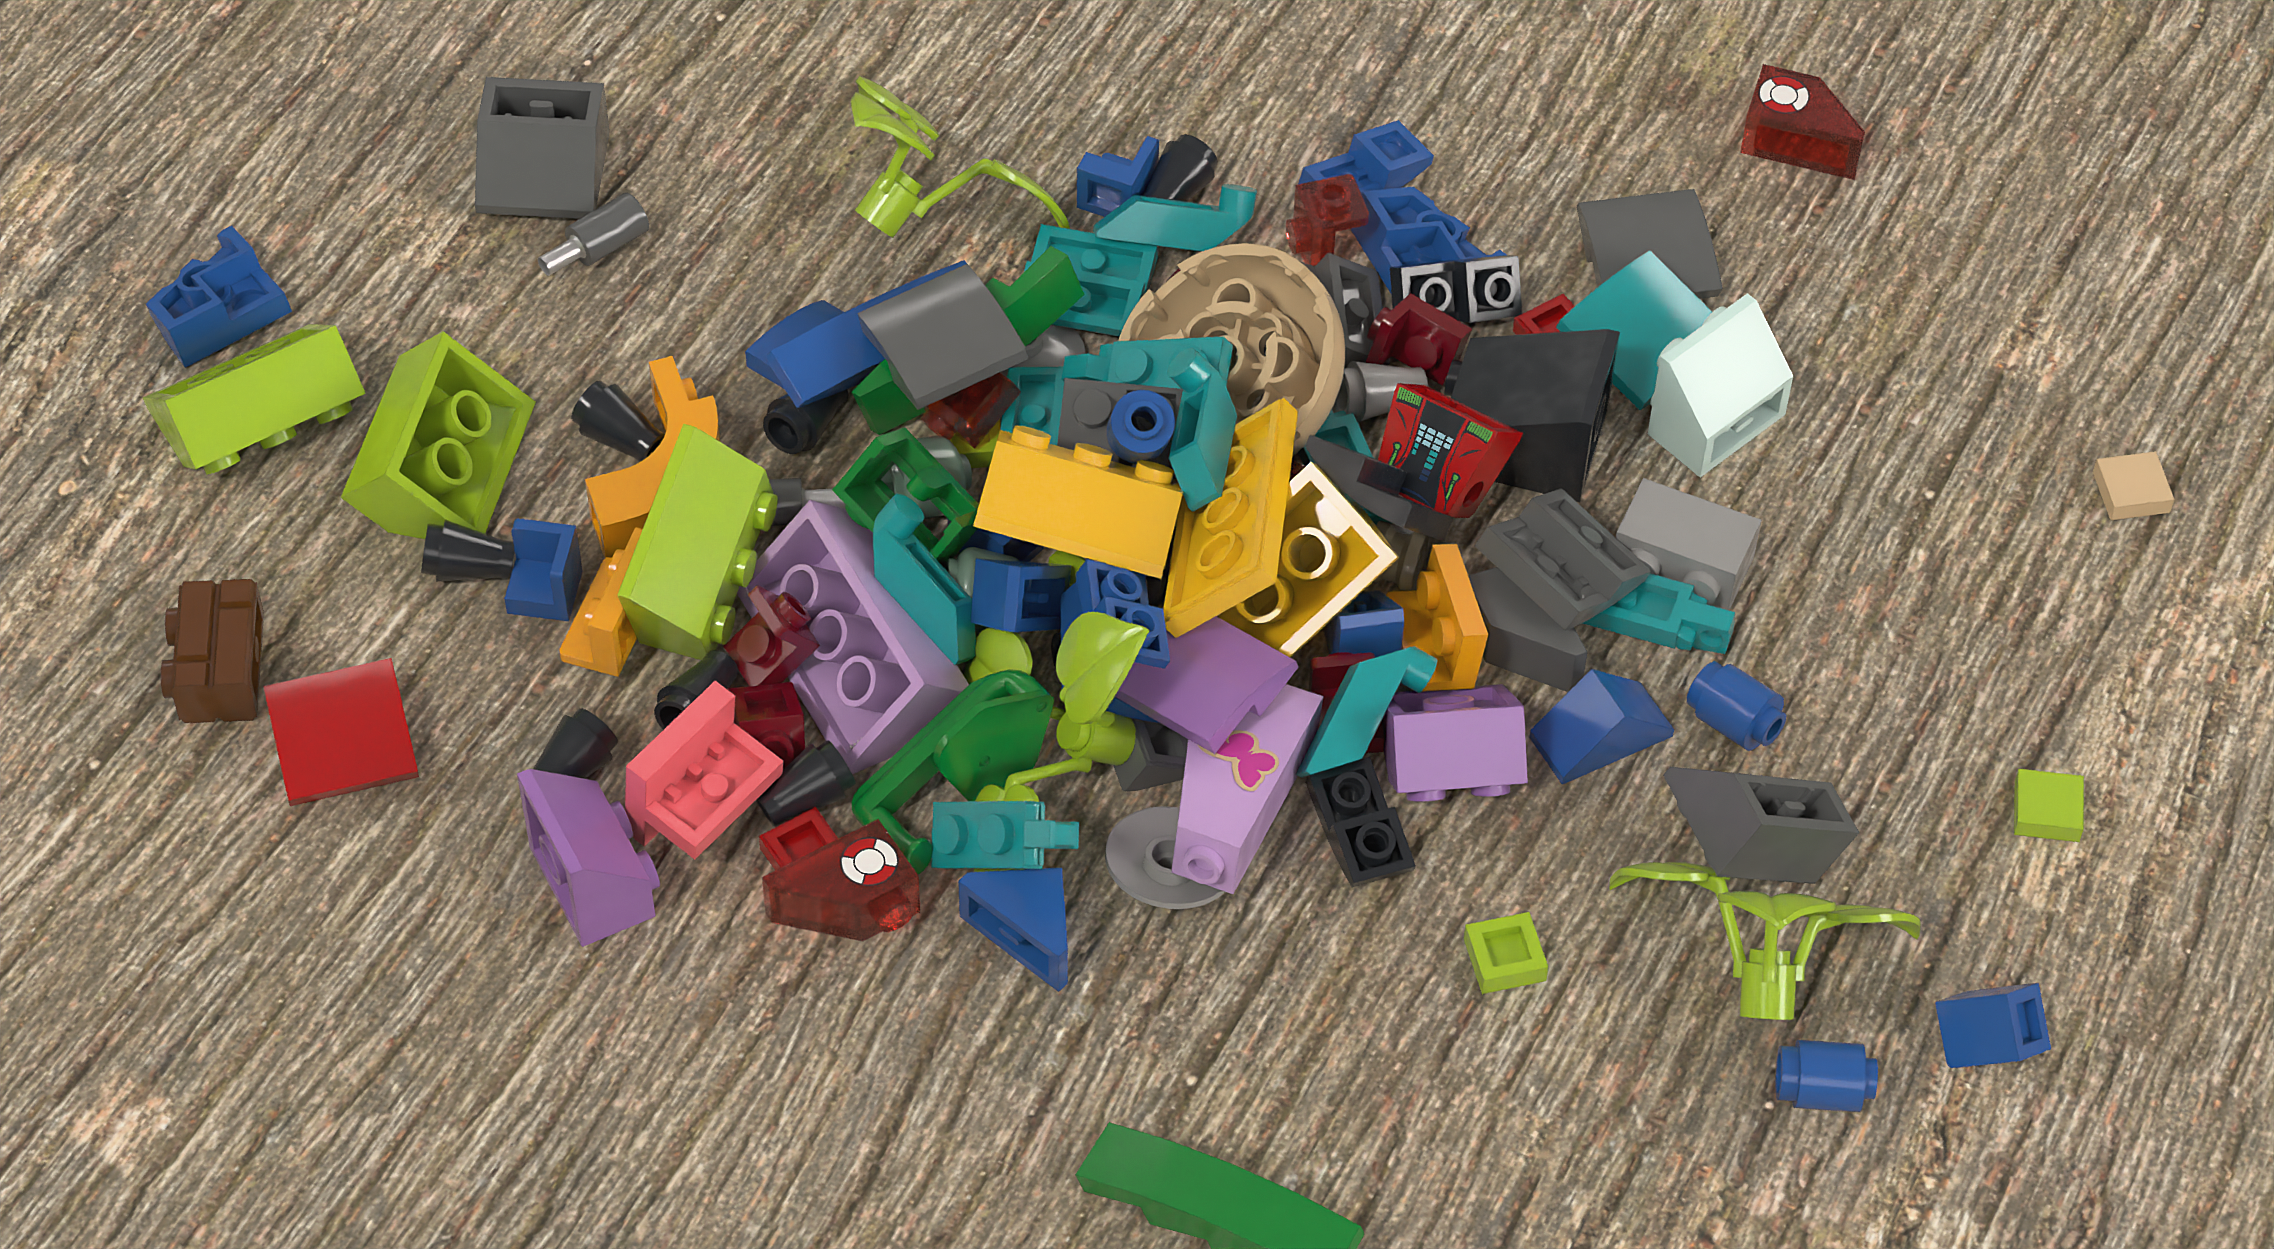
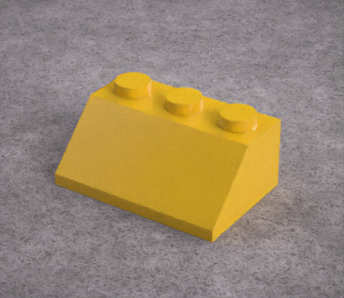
[973,426,1183,579]
[1217,462,1399,658]

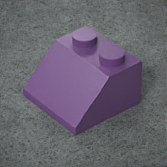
[1382,684,1528,802]
[517,769,660,947]

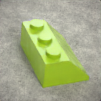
[142,324,366,475]
[341,331,536,539]
[617,424,778,660]

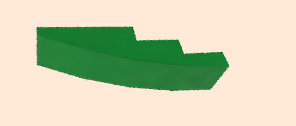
[852,246,1085,435]
[1075,1122,1365,1249]

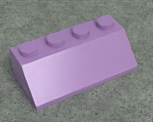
[737,500,969,774]

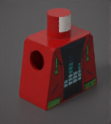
[1378,383,1523,534]

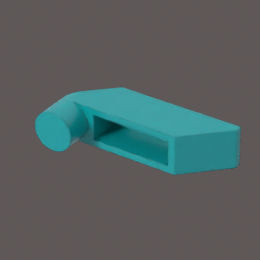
[1093,184,1257,251]
[1167,348,1237,512]
[873,494,976,665]
[1296,646,1438,778]

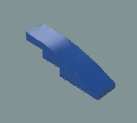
[764,260,967,408]

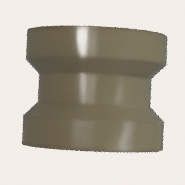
[1372,520,1429,591]

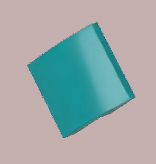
[1023,224,1158,336]
[1556,251,1712,410]

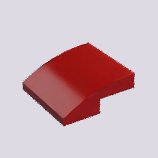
[263,658,419,806]

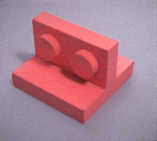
[625,681,783,860]

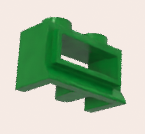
[832,427,979,566]

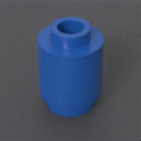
[1107,390,1175,464]
[1687,661,1786,751]
[1775,1040,1878,1112]

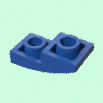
[1076,559,1170,669]

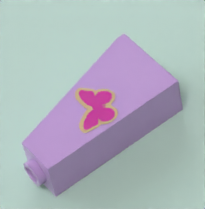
[1171,684,1323,894]

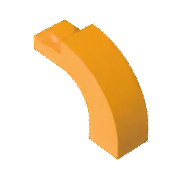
[585,356,720,558]

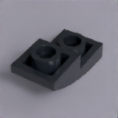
[1390,255,1522,323]
[1305,757,1416,888]

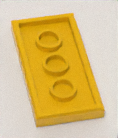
[1163,398,1298,638]

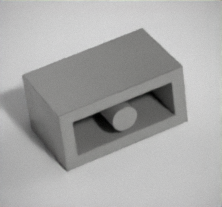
[1616,478,1762,610]

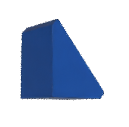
[971,558,1071,632]
[1323,590,1404,658]
[1529,669,1674,785]
[958,868,1068,992]

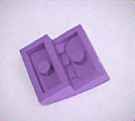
[1115,616,1299,754]

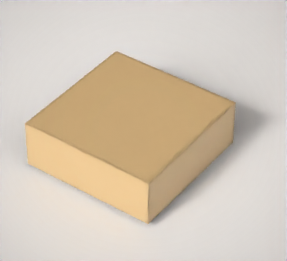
[2093,451,2175,520]

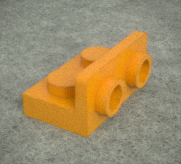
[559,527,643,677]
[1386,544,1488,691]

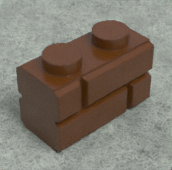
[161,579,264,723]

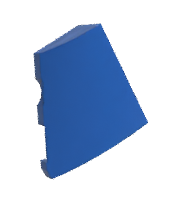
[1349,187,1507,295]
[146,225,292,368]

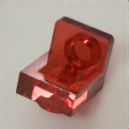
[1286,174,1369,266]
[920,372,1021,449]

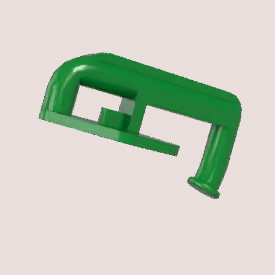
[851,669,1054,875]

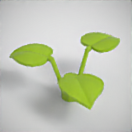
[851,76,1070,238]
[963,612,1149,872]
[1609,862,1921,1020]

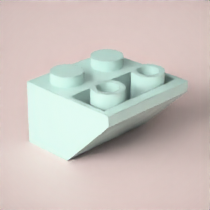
[1648,293,1793,477]

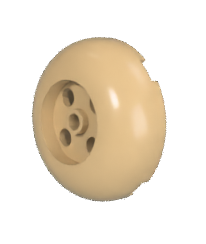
[1118,243,1345,457]

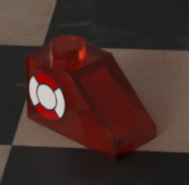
[1740,64,1865,180]
[762,819,920,941]

